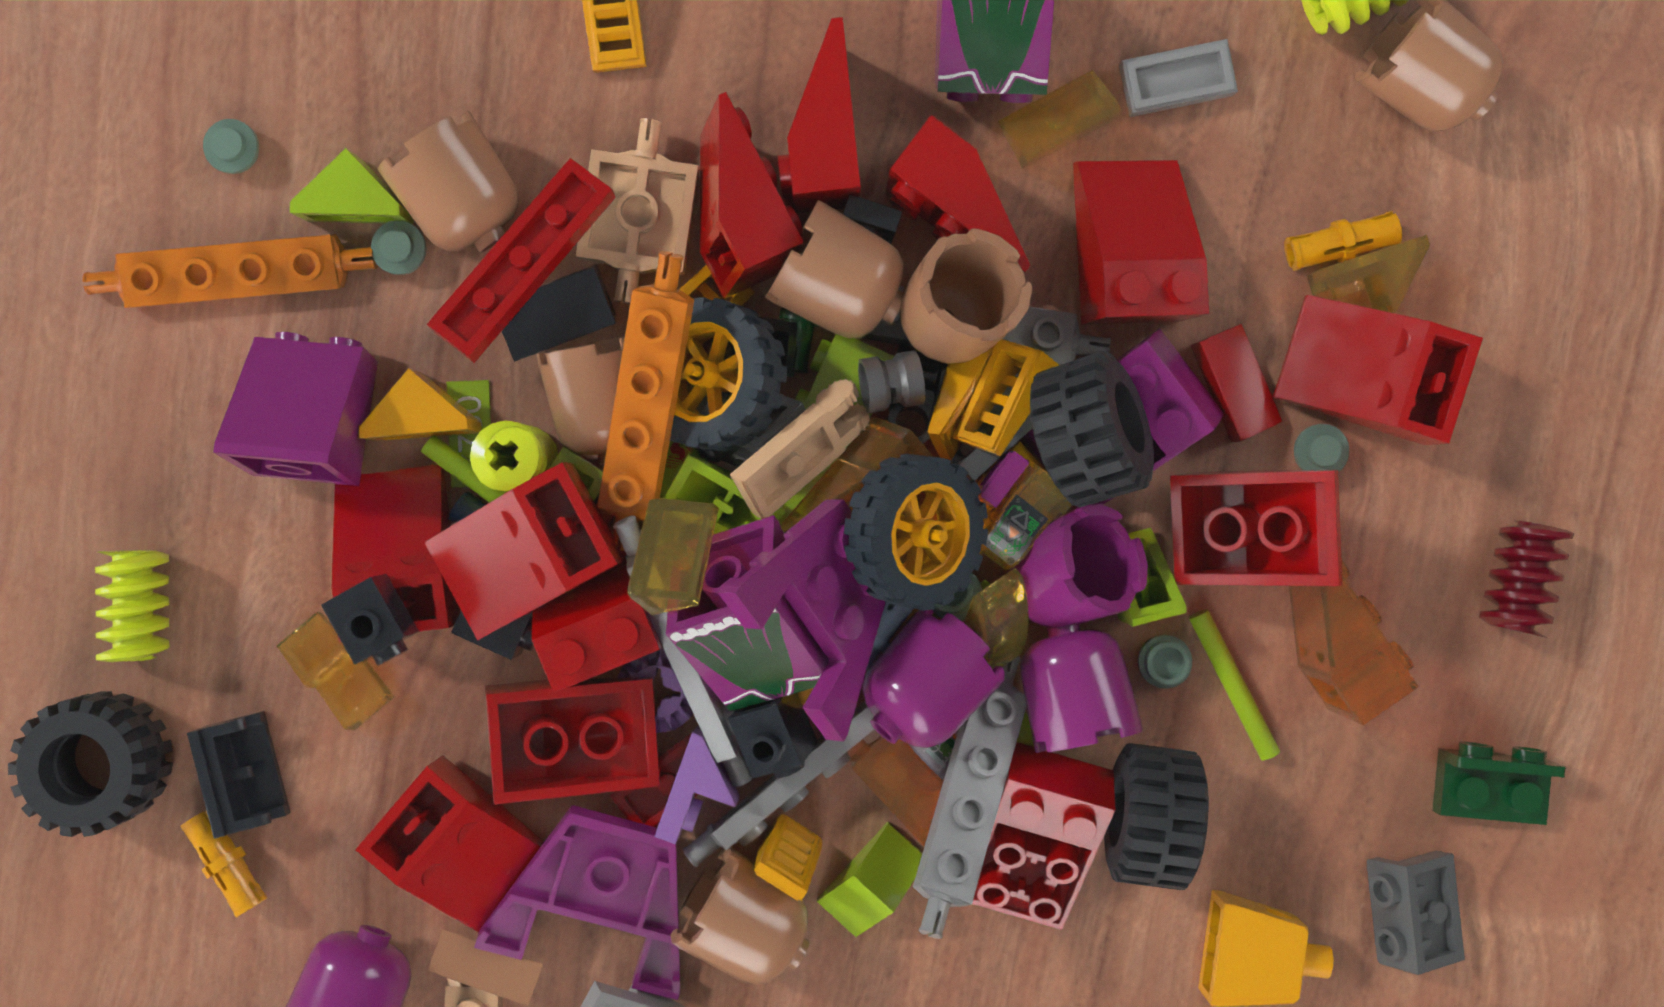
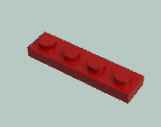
[427,158,616,363]

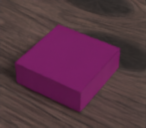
[978,451,1030,508]

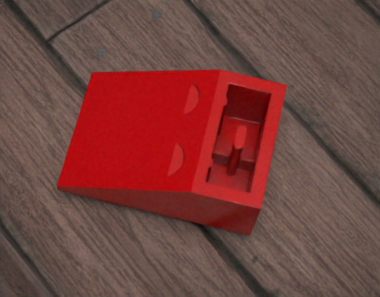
[700,92,804,299]
[886,115,1031,273]
[1273,295,1483,445]
[424,462,626,640]
[331,464,461,642]
[972,742,1115,930]
[355,755,544,933]

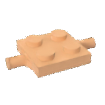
[576,118,700,305]

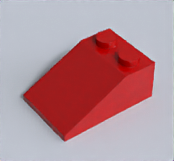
[778,17,861,213]
[1073,160,1209,325]
[1170,470,1343,586]
[485,677,660,805]

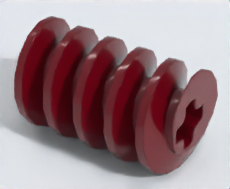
[1479,520,1574,638]

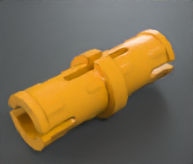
[1284,211,1402,271]
[180,810,268,918]

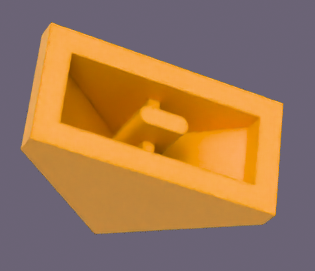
[359,368,482,442]

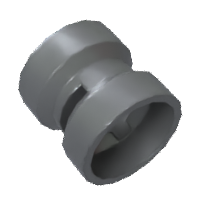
[858,350,925,413]

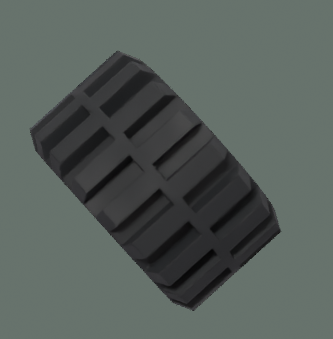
[1030,351,1154,507]
[8,691,173,837]
[1104,743,1209,890]

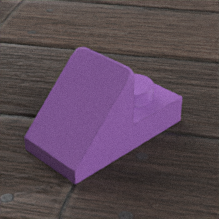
[654,725,740,844]

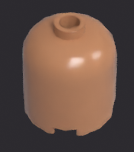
[1354,0,1504,131]
[377,111,518,253]
[765,200,904,339]
[899,229,1032,364]
[536,335,625,465]
[671,847,809,985]

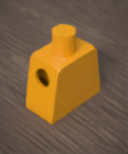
[1198,890,1334,1007]

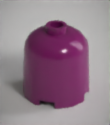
[1006,504,1148,628]
[863,610,1005,748]
[1020,624,1143,753]
[286,925,412,1007]

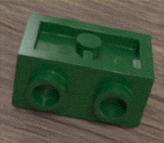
[1432,741,1566,825]

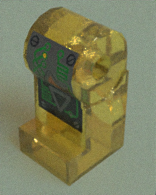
[980,459,1072,570]

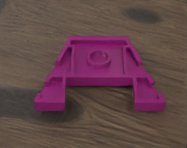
[717,499,886,742]
[474,805,680,1000]

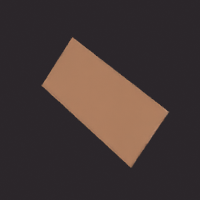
[427,929,543,1006]

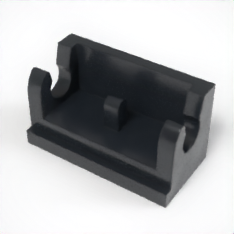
[502,264,617,362]
[187,711,291,839]

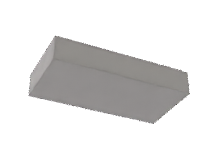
[1119,39,1238,117]

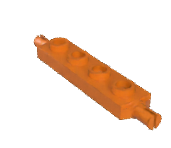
[82,234,378,308]
[597,251,694,551]

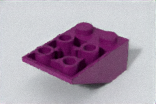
[1023,328,1225,508]

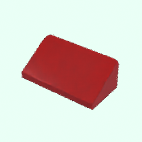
[1191,323,1283,443]

